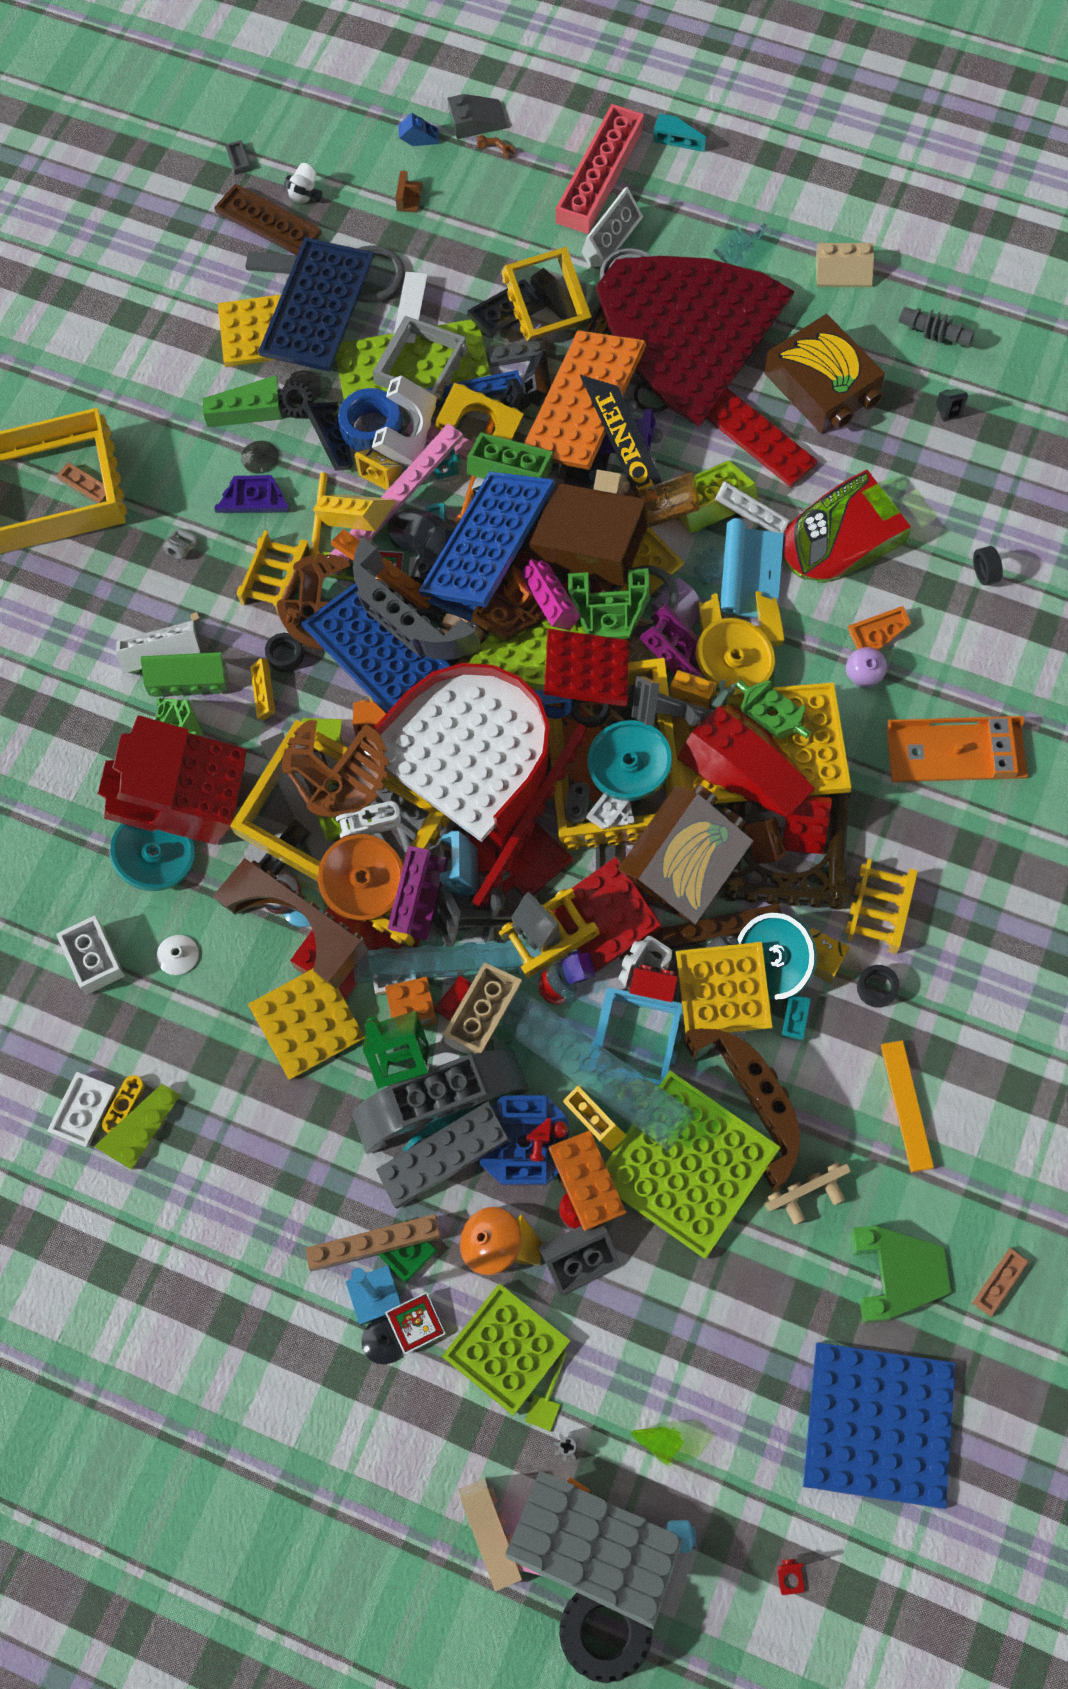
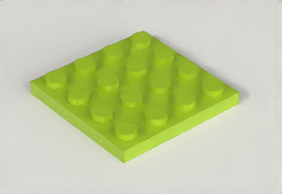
[442,1283,571,1417]

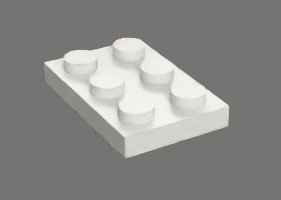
[47,1072,117,1149]

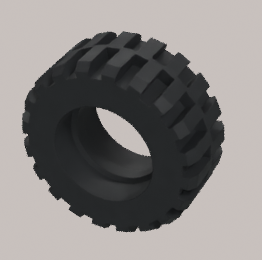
[559,1593,652,1683]

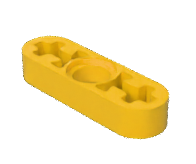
[102,1075,145,1134]

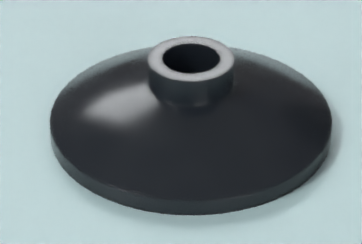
[361,1318,403,1365]

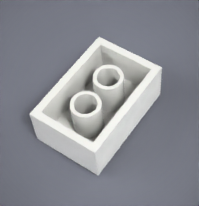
[56,915,125,995]

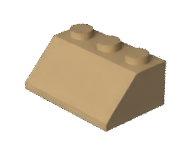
[816,243,874,287]

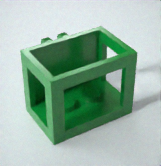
[363,1010,431,1089]

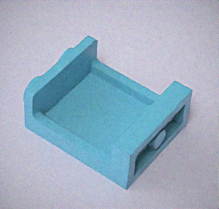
[440,831,478,898]

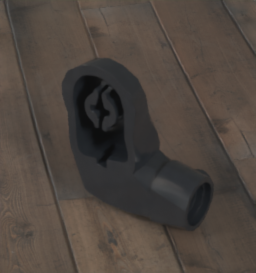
[387,508,455,585]

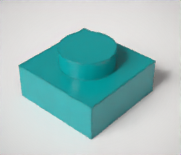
[425,503,447,523]

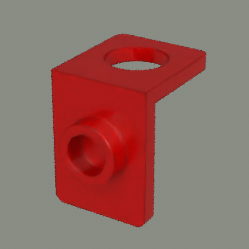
[776,1558,805,1595]

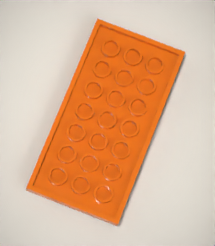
[524,330,646,470]

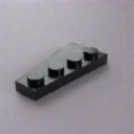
[304,402,353,471]

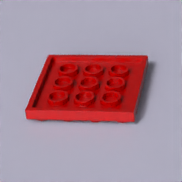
[543,628,629,706]
[553,857,662,974]

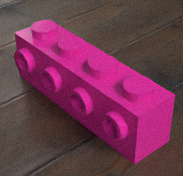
[521,559,581,631]

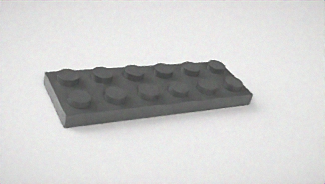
[376,1101,510,1209]

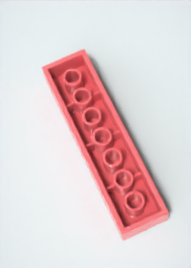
[555,104,644,234]

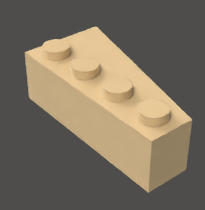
[459,1478,523,1591]

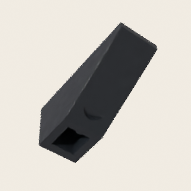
[521,350,551,406]

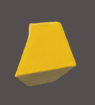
[513,1214,542,1266]

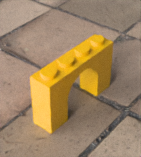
[435,382,524,441]

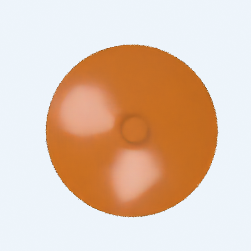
[317,834,403,921]

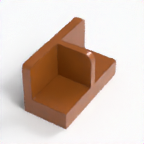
[395,171,423,213]
[745,817,787,864]

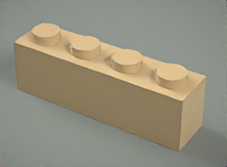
[594,470,630,495]

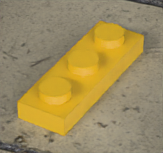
[250,658,275,721]

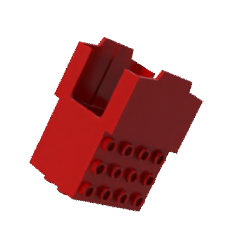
[97,715,247,845]

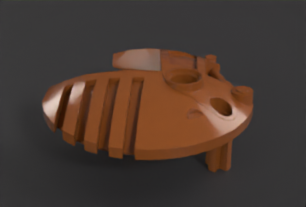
[277,554,350,650]
[282,720,389,818]

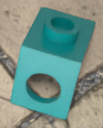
[434,448,461,479]

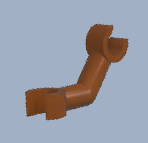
[477,135,514,159]

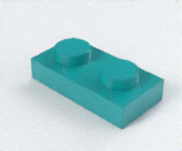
[781,995,811,1041]

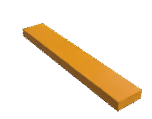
[881,1040,934,1173]

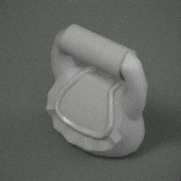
[163,528,198,559]

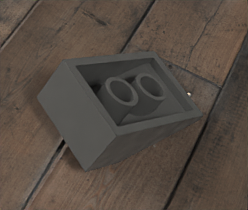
[447,94,508,139]
[511,892,560,952]

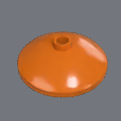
[460,1207,522,1275]

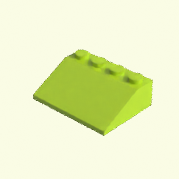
[666,460,759,533]

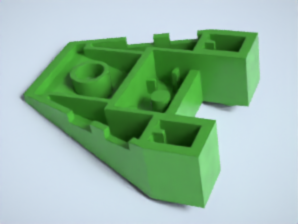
[568,568,650,639]
[850,1226,951,1324]

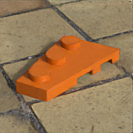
[847,606,911,651]

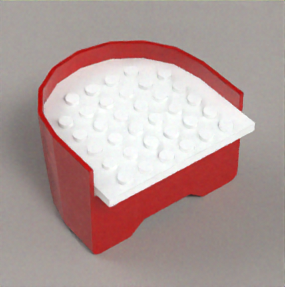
[373,663,550,854]

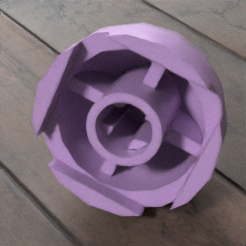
[845,647,887,688]

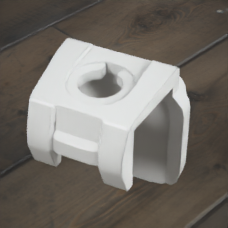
[618,936,672,988]

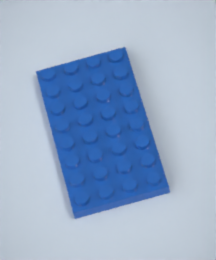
[419,471,556,607]
[302,583,450,713]

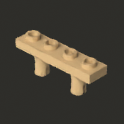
[764,1162,851,1225]

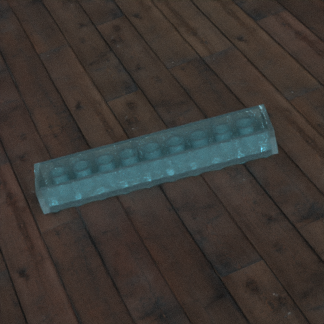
[497,988,694,1151]

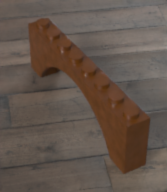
[213,858,368,989]

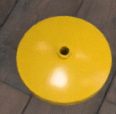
[696,618,775,691]

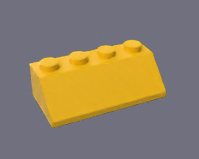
[313,494,396,532]

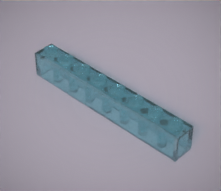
[354,940,524,982]

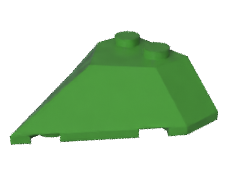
[155,698,203,736]

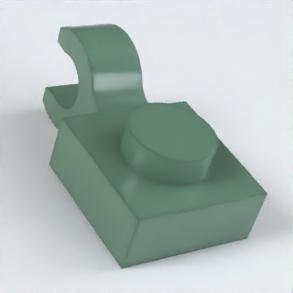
[710,680,735,710]

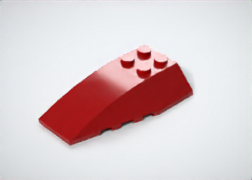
[677,704,815,818]

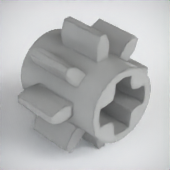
[553,1432,582,1462]

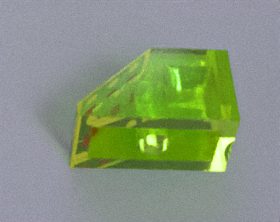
[630,1427,685,1466]

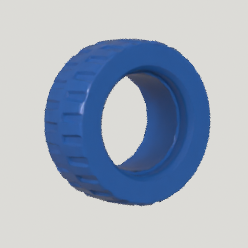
[338,388,402,452]

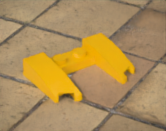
[698,591,784,646]

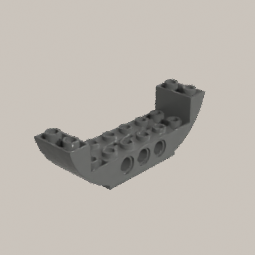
[353,537,482,660]
[352,1049,530,1154]

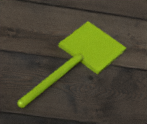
[525,1350,567,1432]

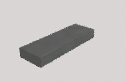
[245,251,297,274]

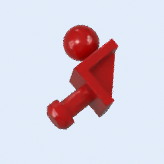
[527,1118,568,1162]

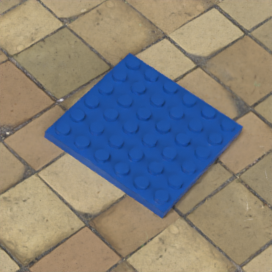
[802,1342,955,1509]

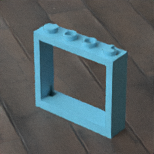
[588,987,684,1085]

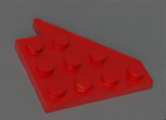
[501,821,573,897]

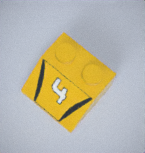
[355,449,403,491]
[810,928,850,983]

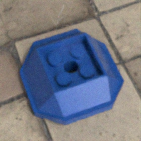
[480,1095,569,1186]

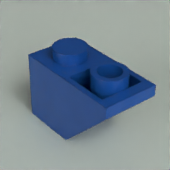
[398,113,439,146]

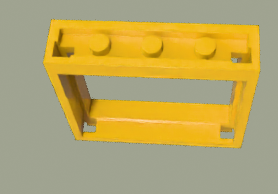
[502,246,591,341]

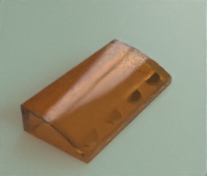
[625,472,699,527]

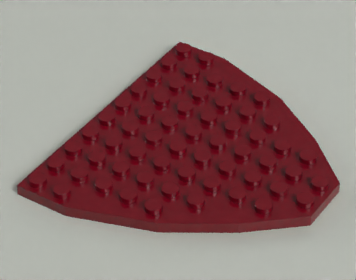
[596,256,795,427]

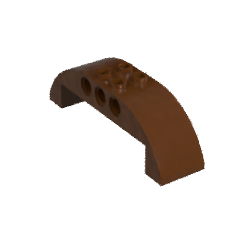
[684,1028,800,1193]

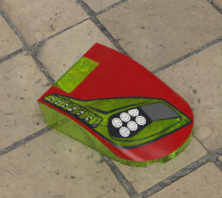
[782,469,911,583]

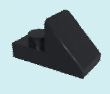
[500,378,531,411]

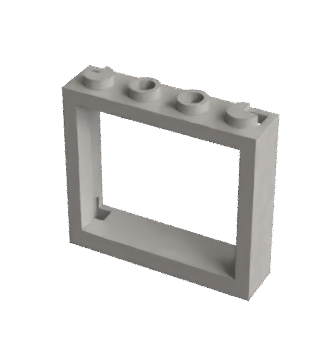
[372,316,468,405]

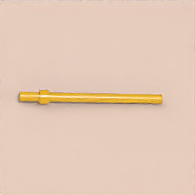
[308,472,328,558]

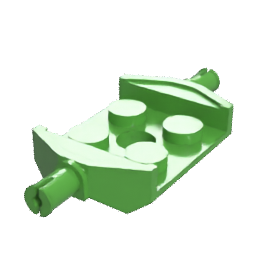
[735,680,811,739]

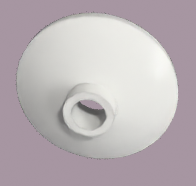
[157,935,199,976]

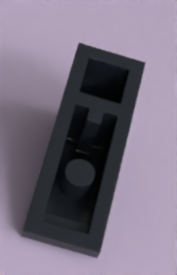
[530,268,577,321]

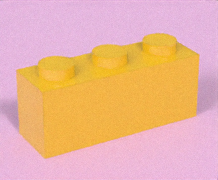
[563,1086,627,1151]

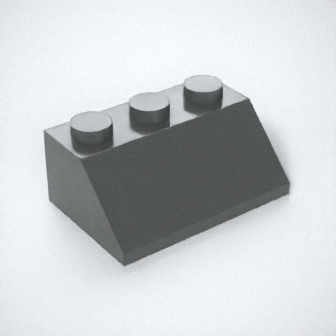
[538,1224,621,1295]

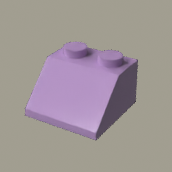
[652,578,702,629]

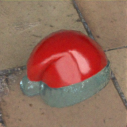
[538,962,577,1005]

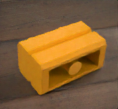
[670,670,717,709]

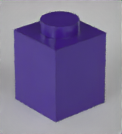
[561,950,596,984]

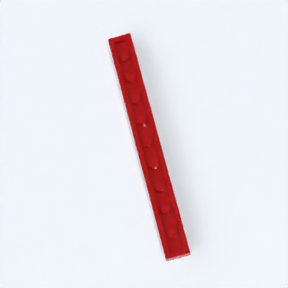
[471,723,588,910]

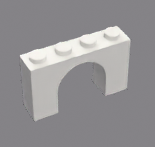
[372,376,437,468]

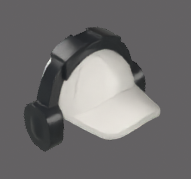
[284,163,322,203]

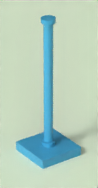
[345,1265,401,1326]

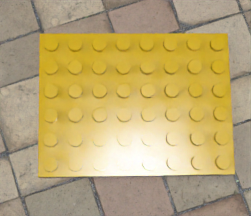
[672,682,851,803]

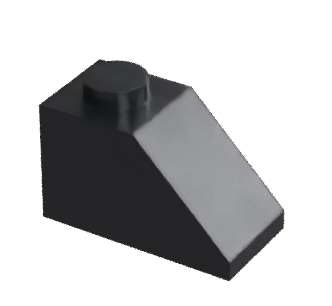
[936,388,968,422]

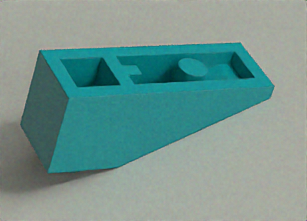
[653,113,706,152]

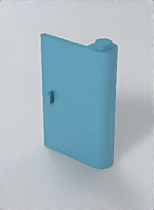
[720,518,784,618]

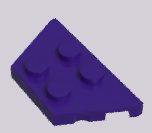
[214,475,289,513]

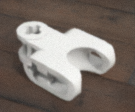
[336,801,401,839]

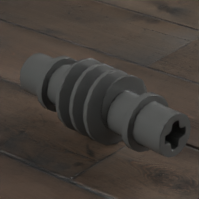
[899,307,975,347]

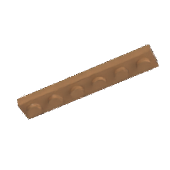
[306,1214,441,1272]

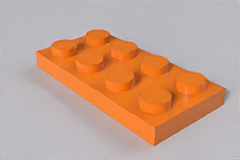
[548,1130,626,1231]

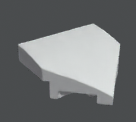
[586,794,634,830]

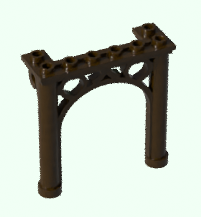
[720,792,851,910]

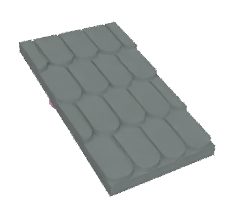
[505,1471,682,1629]

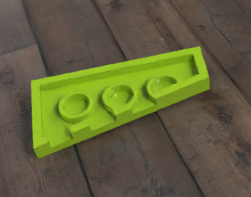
[94,1084,180,1170]

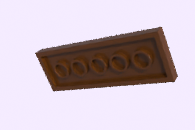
[214,183,322,255]

